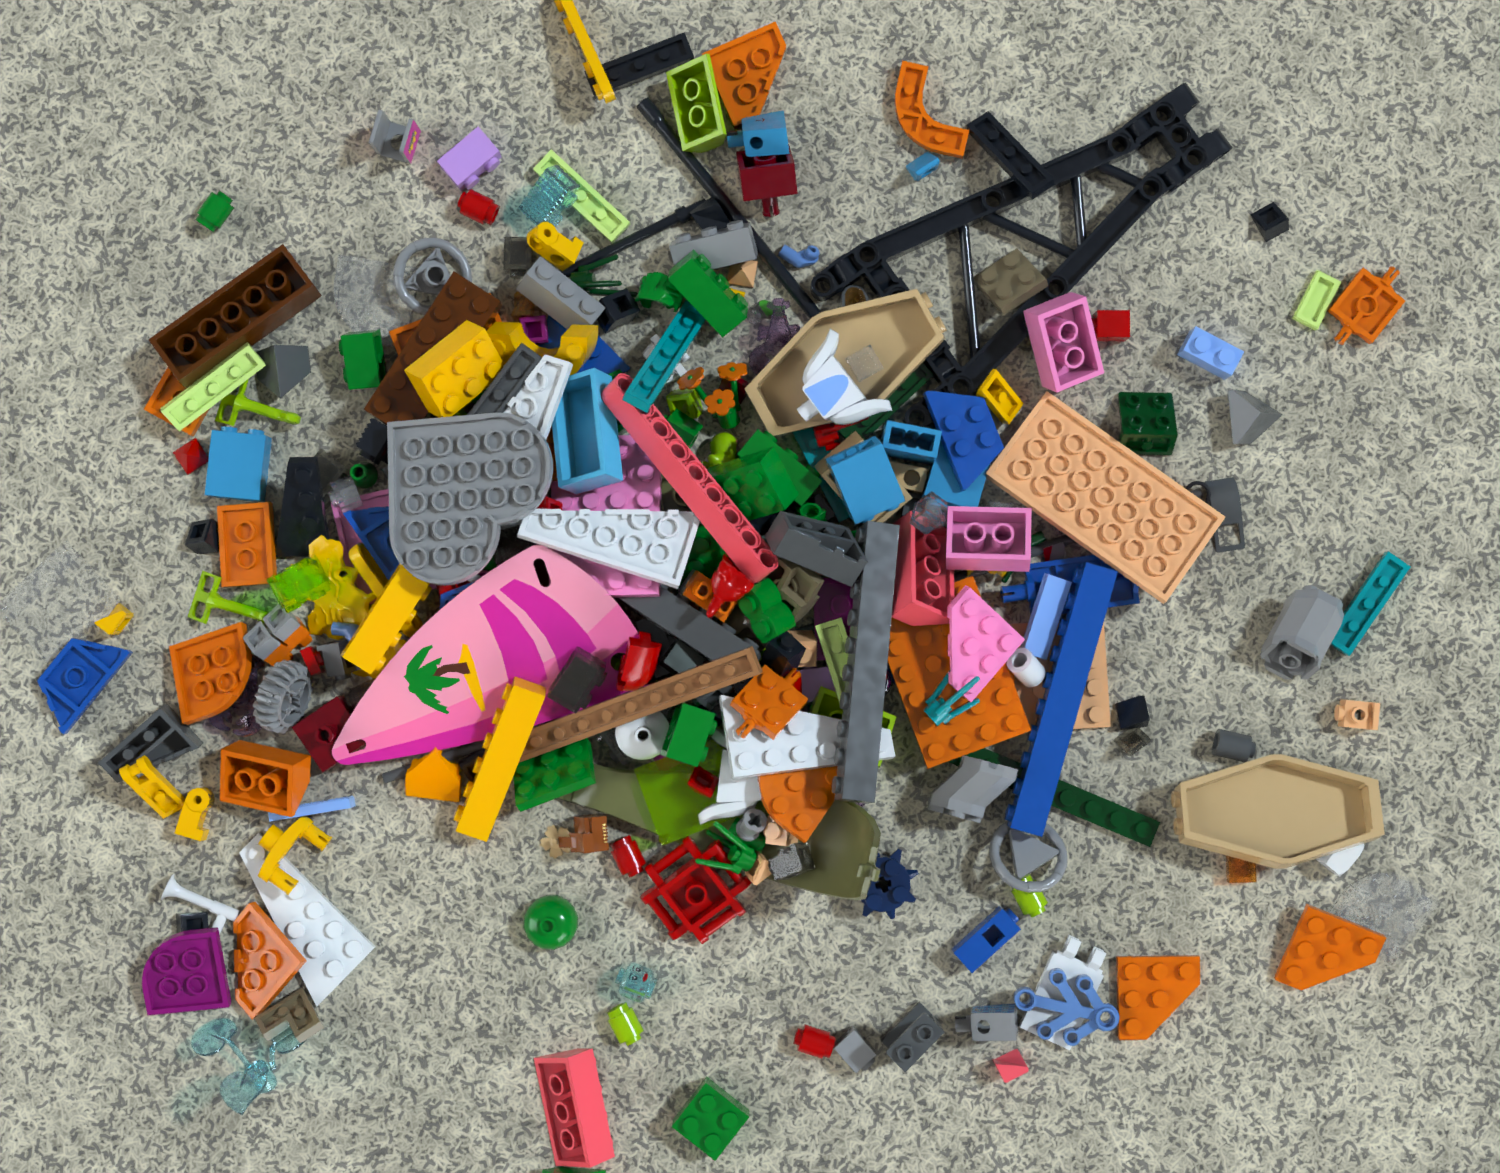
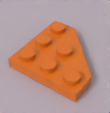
[702,21,786,129]
[233,902,307,1020]
[1274,904,1386,991]
[1116,955,1200,1040]

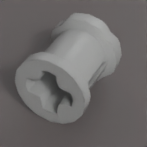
[736,808,767,842]

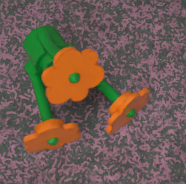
[677,362,747,429]

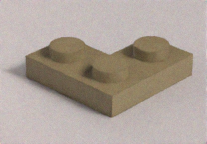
[255,987,324,1043]

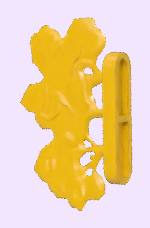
[286,535,423,679]

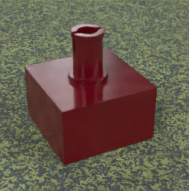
[736,144,798,217]
[292,696,366,773]

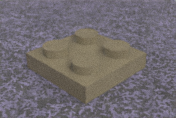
[974,248,1048,316]

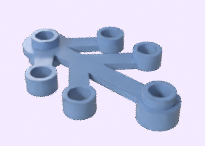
[1014,968,1119,1046]

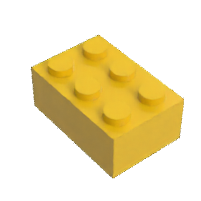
[404,320,504,418]

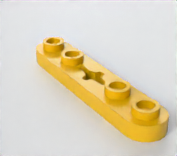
[554,0,616,104]

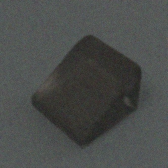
[1114,728,1151,756]

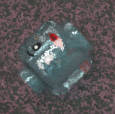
[615,962,657,1003]

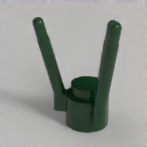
[570,254,638,297]

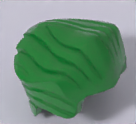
[635,272,684,312]

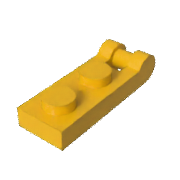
[119,755,185,819]

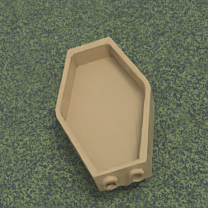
[745,289,947,436]
[1171,754,1385,869]

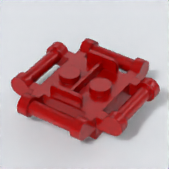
[640,835,751,944]

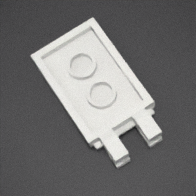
[1019,935,1106,1050]

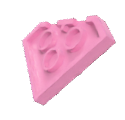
[947,585,1025,702]

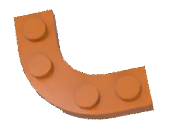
[894,60,969,159]

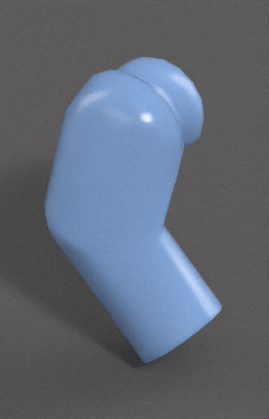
[778,244,820,268]
[331,622,359,642]

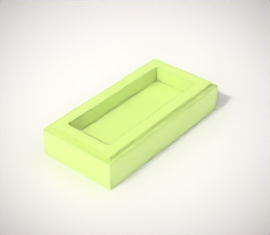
[1292,270,1341,331]

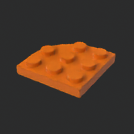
[169,622,252,725]
[758,766,838,843]

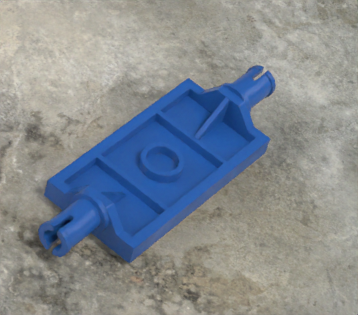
[1000,555,1140,616]

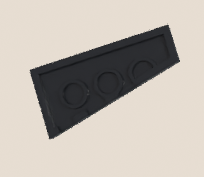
[276,457,329,557]

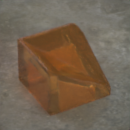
[511,291,534,320]

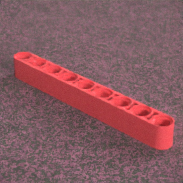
[601,373,779,583]

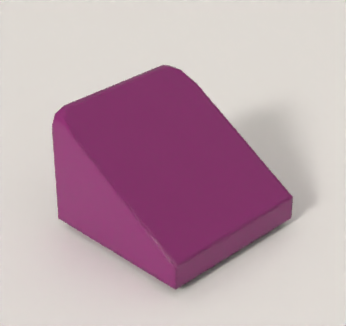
[519,315,549,345]

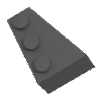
[765,511,868,587]
[98,703,203,783]

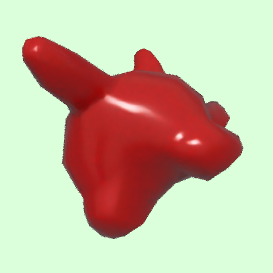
[706,554,755,618]

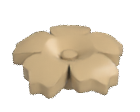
[540,825,571,859]

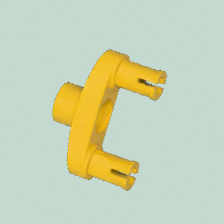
[258,816,333,895]

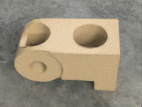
[889,461,928,494]

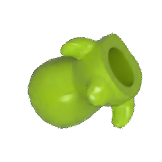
[703,432,737,469]

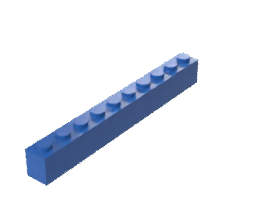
[1005,562,1118,837]

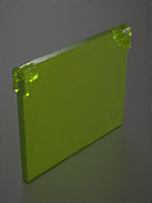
[634,739,744,846]

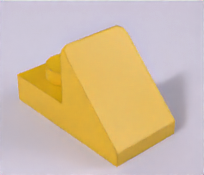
[976,369,1024,425]

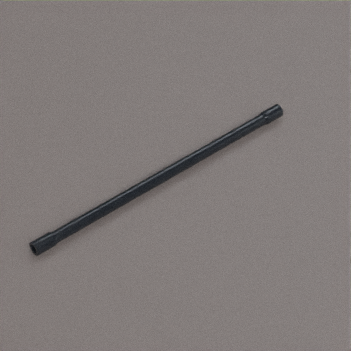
[637,97,821,319]

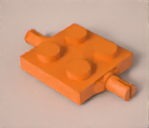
[1327,266,1406,345]
[730,665,808,740]

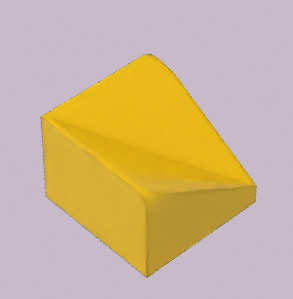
[94,603,134,635]

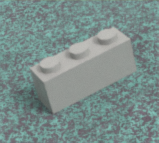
[669,220,758,269]
[516,256,606,329]

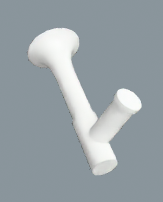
[161,874,240,934]

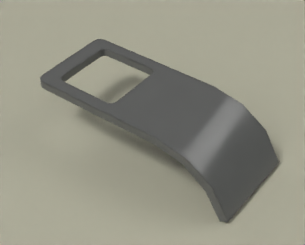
[1204,477,1245,553]

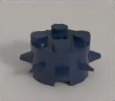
[861,849,919,919]

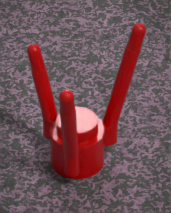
[813,417,869,451]

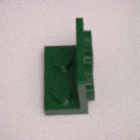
[1118,392,1178,455]

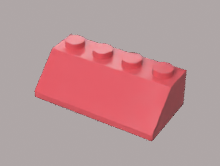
[892,511,955,626]
[534,1048,615,1168]

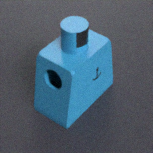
[726,110,789,157]

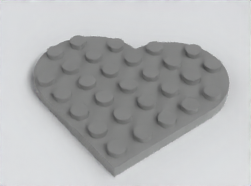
[387,413,553,585]

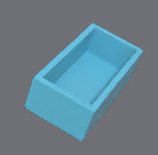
[552,368,623,494]

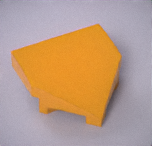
[405,747,461,802]

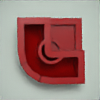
[616,631,662,691]

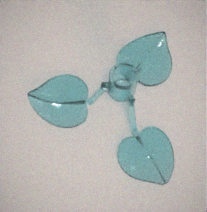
[191,1018,309,1115]

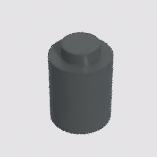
[1212,729,1256,762]

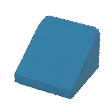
[906,152,940,182]

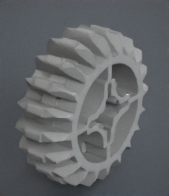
[253,660,314,734]

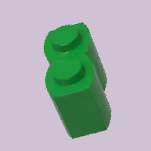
[737,578,796,644]

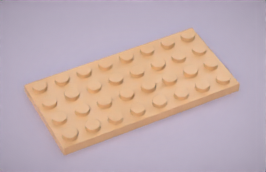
[986,391,1225,604]

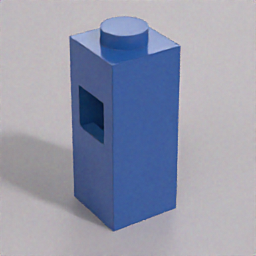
[951,906,1021,973]

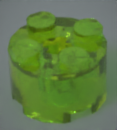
[266,554,331,613]

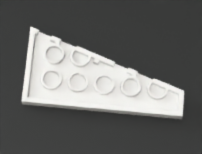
[503,355,573,440]

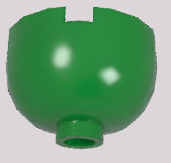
[524,895,578,950]

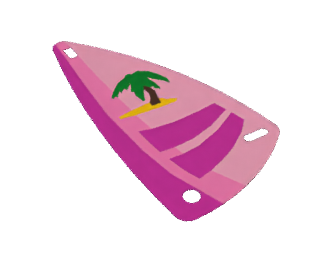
[332,545,653,765]

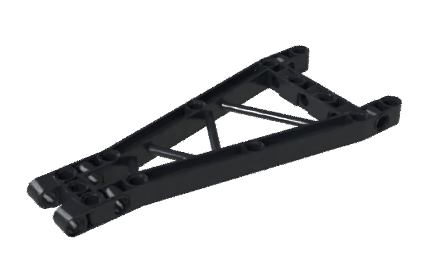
[810,82,1233,428]

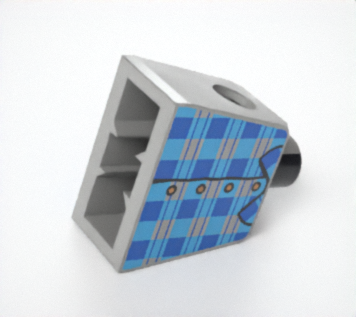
[955,1003,1018,1041]

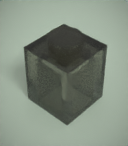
[503,237,534,279]

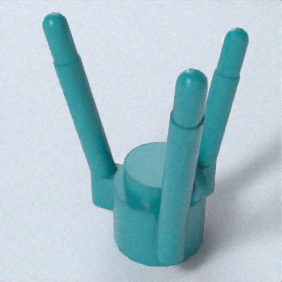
[923,670,980,726]

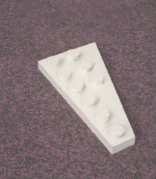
[517,509,700,589]
[718,695,895,779]
[239,832,376,1007]

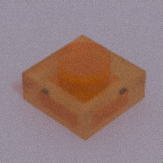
[1226,856,1257,883]

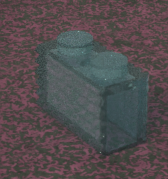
[518,165,580,227]

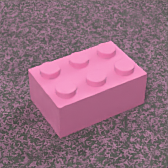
[1023,292,1104,392]
[946,506,1032,572]

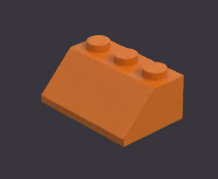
[220,740,311,817]

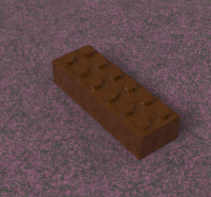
[148,244,322,388]
[364,271,502,425]

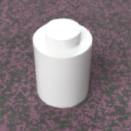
[1007,648,1046,687]

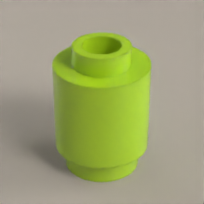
[1011,874,1048,917]
[607,1002,644,1046]

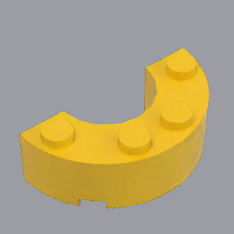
[486,322,598,375]

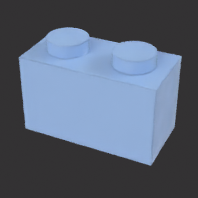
[1177,326,1244,380]

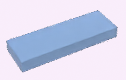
[1020,573,1072,660]
[268,795,356,822]

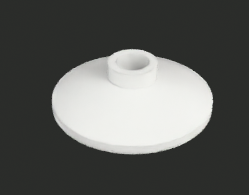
[615,711,669,760]

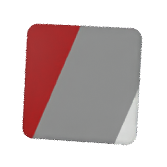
[1043,542,1067,561]

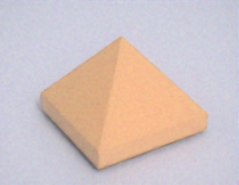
[727,260,758,288]
[745,851,772,886]

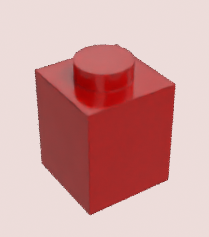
[1091,310,1130,341]

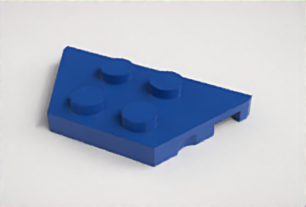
[538,315,631,374]
[923,390,1004,492]
[343,506,400,580]
[37,638,133,734]

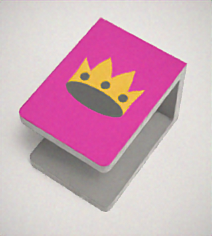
[369,110,421,164]

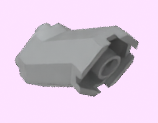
[1260,585,1344,679]
[927,756,1018,823]

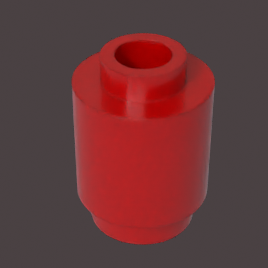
[457,189,500,225]
[610,835,646,878]
[793,1024,835,1059]

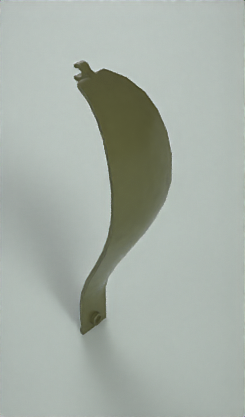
[557,763,881,900]

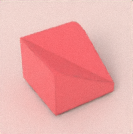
[992,1048,1029,1083]

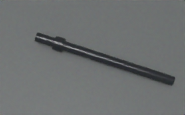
[560,198,706,277]

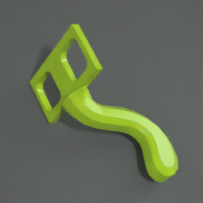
[215,380,301,426]
[188,571,269,624]

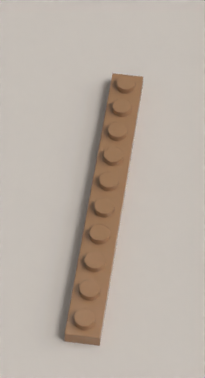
[519,646,763,763]

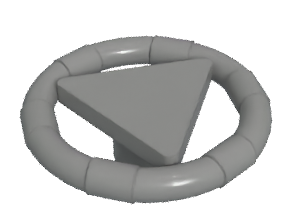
[393,238,472,315]
[989,821,1067,893]

